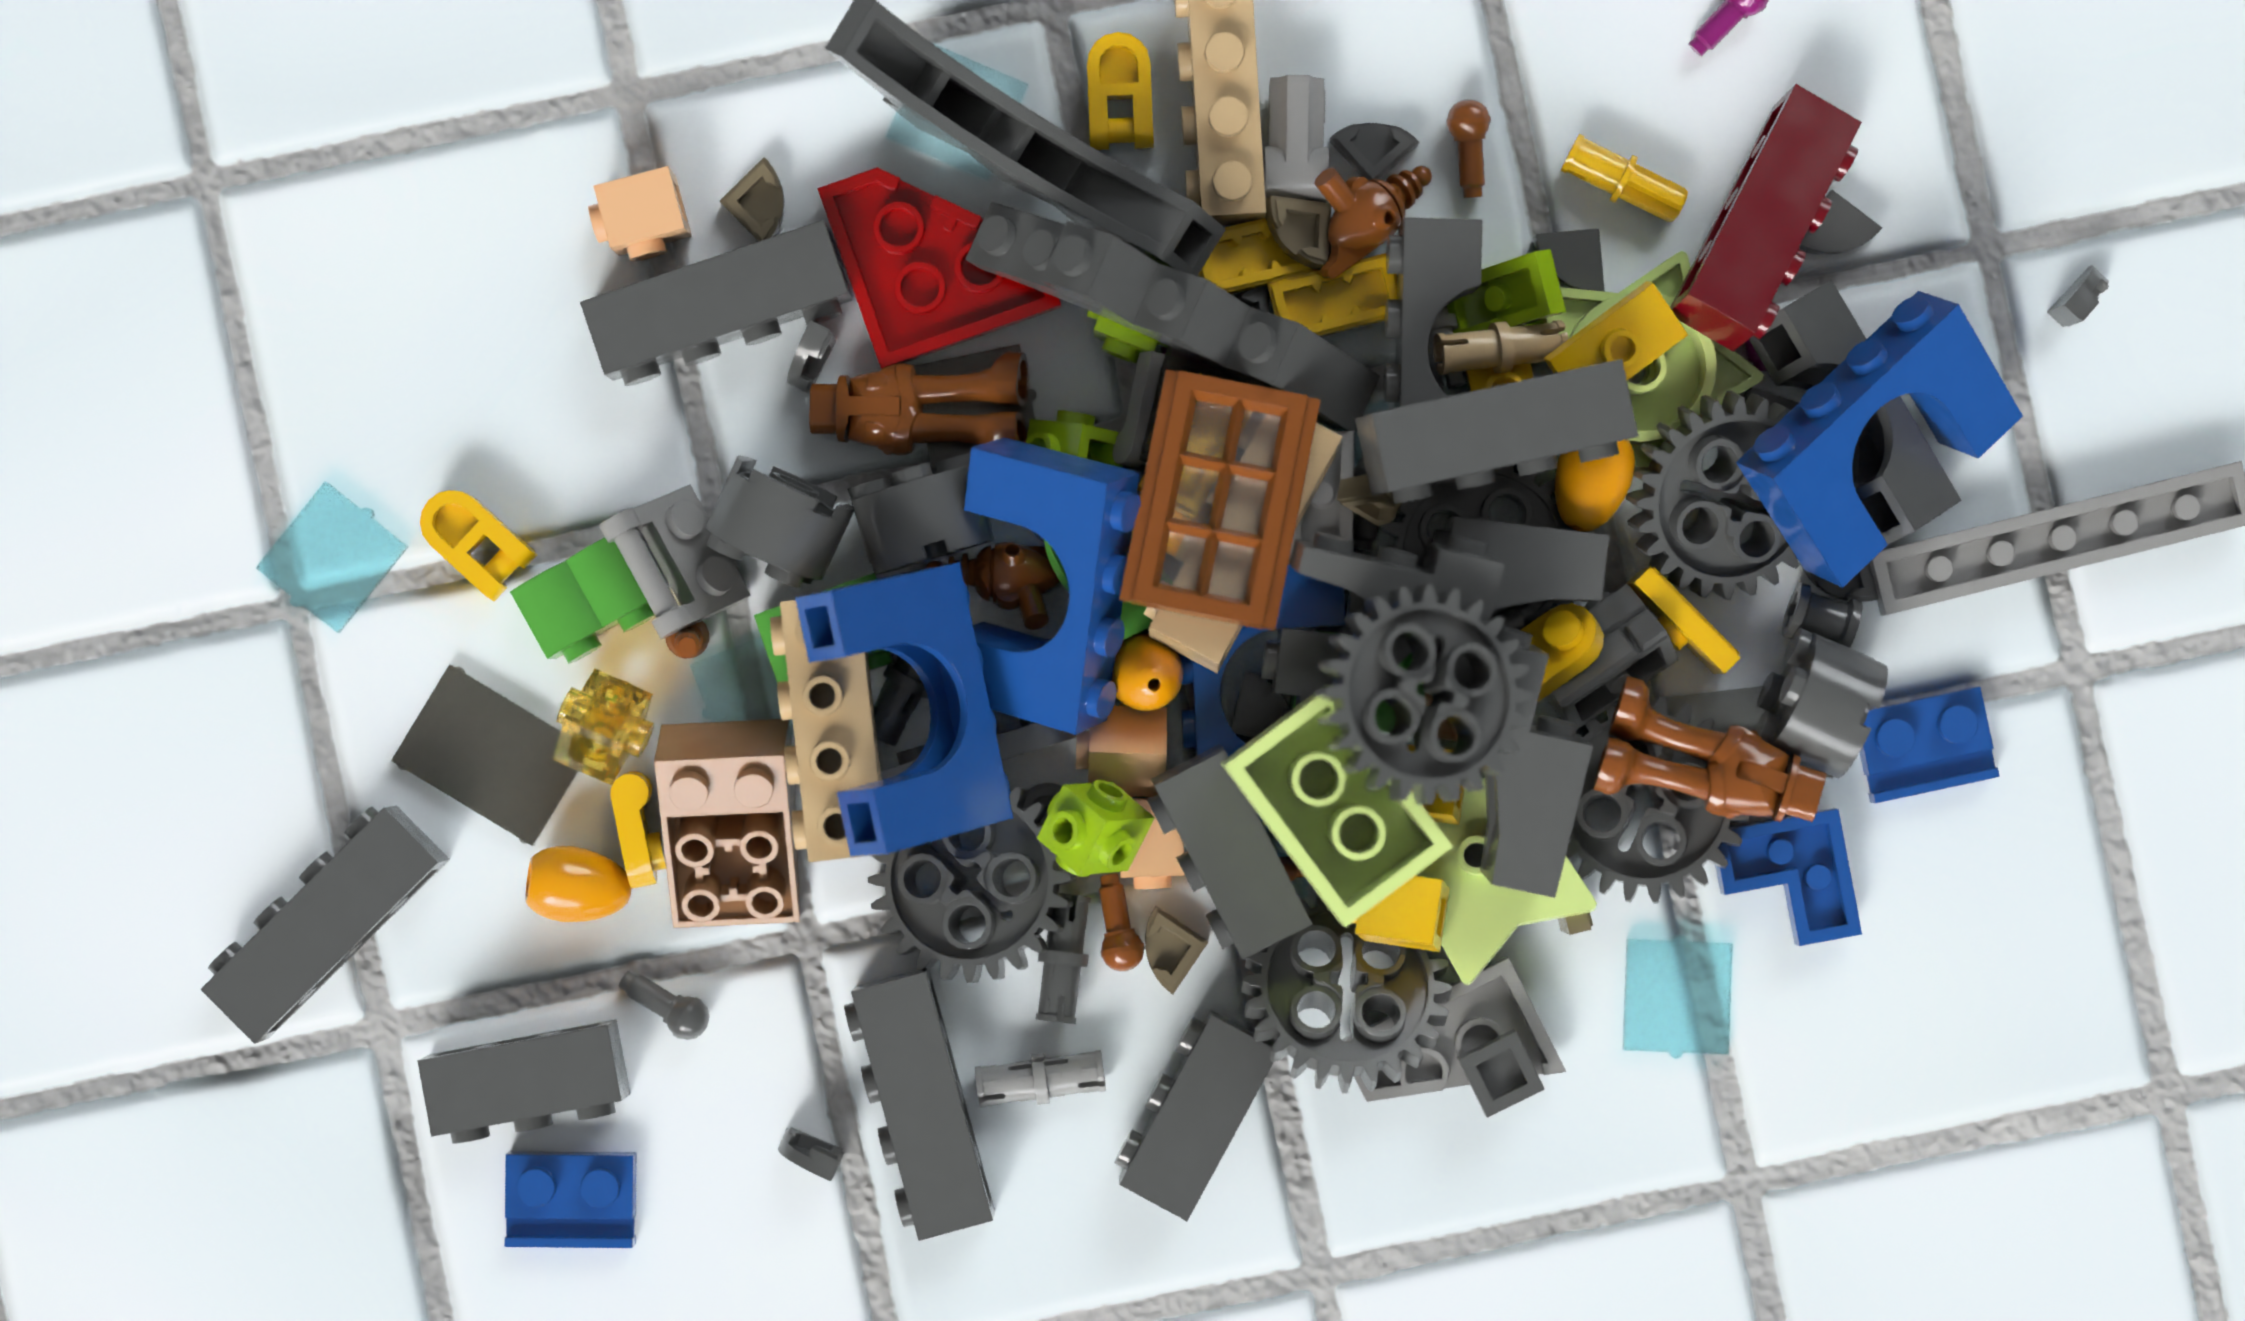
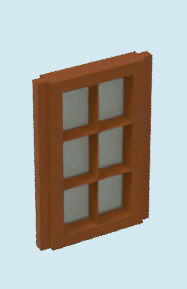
[1119,369,1321,631]

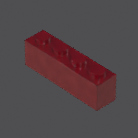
[1670,84,1862,352]

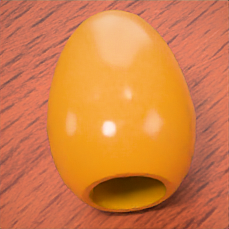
[1555,439,1635,532]
[1112,633,1183,711]
[525,846,632,922]

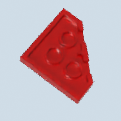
[817,167,1062,369]

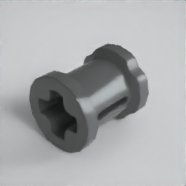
[1781,582,1863,648]

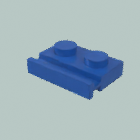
[1859,687,2000,803]
[504,1151,637,1248]

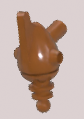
[1314,165,1432,279]
[924,542,1060,630]

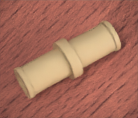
[1433,320,1568,375]

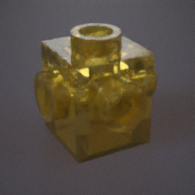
[553,669,655,785]

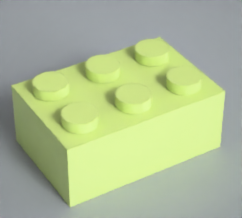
[1220,684,1453,928]

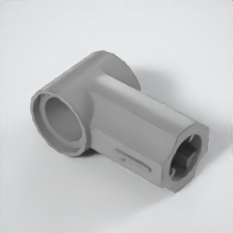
[1263,75,1329,203]

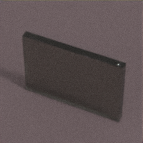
[391,664,592,846]

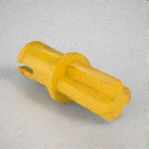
[1560,134,1688,222]

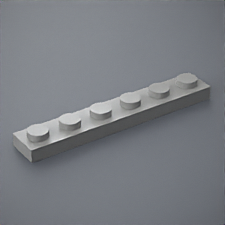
[1869,461,2245,616]

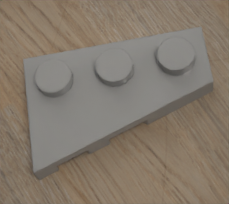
[1342,956,1567,1102]

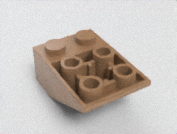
[654,719,800,928]

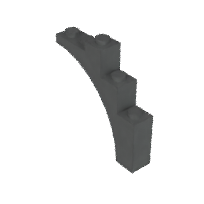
[824,0,1226,276]
[965,201,1380,434]
[1261,517,1610,717]
[1289,532,1593,898]

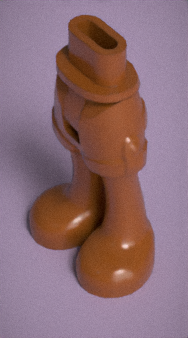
[809,351,1029,455]
[1593,676,1827,822]

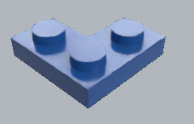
[1715,808,1862,946]

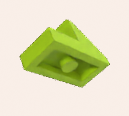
[1447,249,1566,333]

